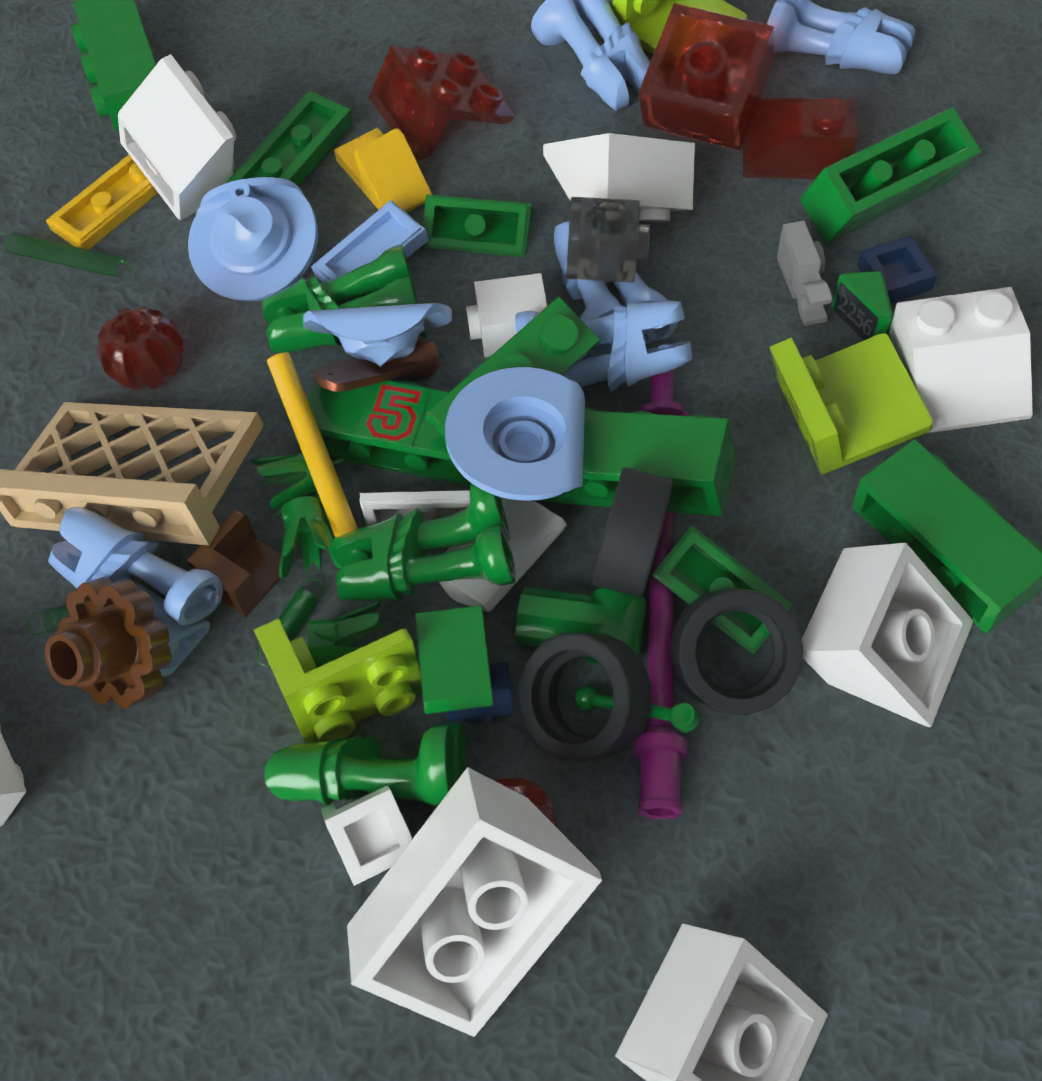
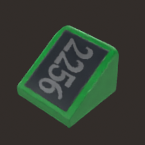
[831,271,893,340]

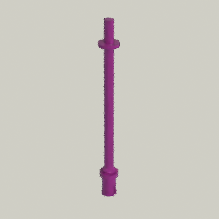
[634,369,689,819]

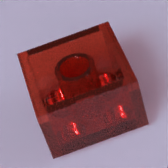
[638,3,774,151]

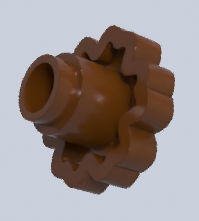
[45,577,172,709]

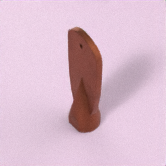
[313,337,439,392]

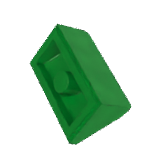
[420,194,534,257]
[652,525,793,655]

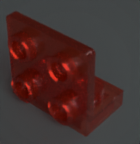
[368,46,515,160]

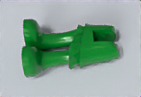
[262,244,427,354]
[333,483,516,602]
[264,721,467,806]

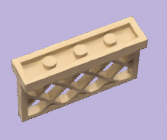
[0,402,264,546]

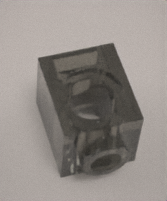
[566,196,650,283]

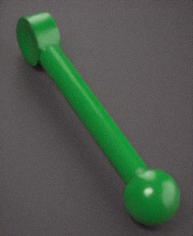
[575,685,700,733]

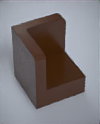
[187,509,281,618]

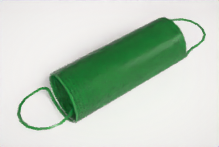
[256,579,324,666]

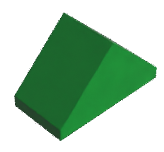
[415,605,493,714]

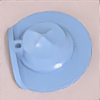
[188,177,318,301]
[303,303,452,367]
[445,367,585,501]

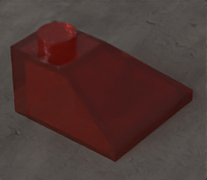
[742,98,858,179]

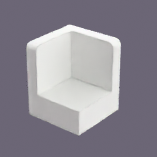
[321,785,412,886]

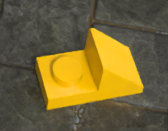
[334,128,432,213]

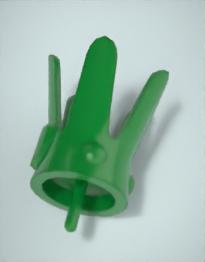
[250,452,344,517]
[279,496,344,579]
[306,599,385,668]

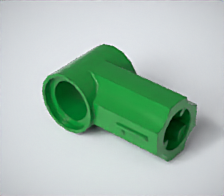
[515,587,647,665]

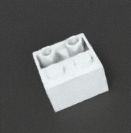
[118,54,236,221]

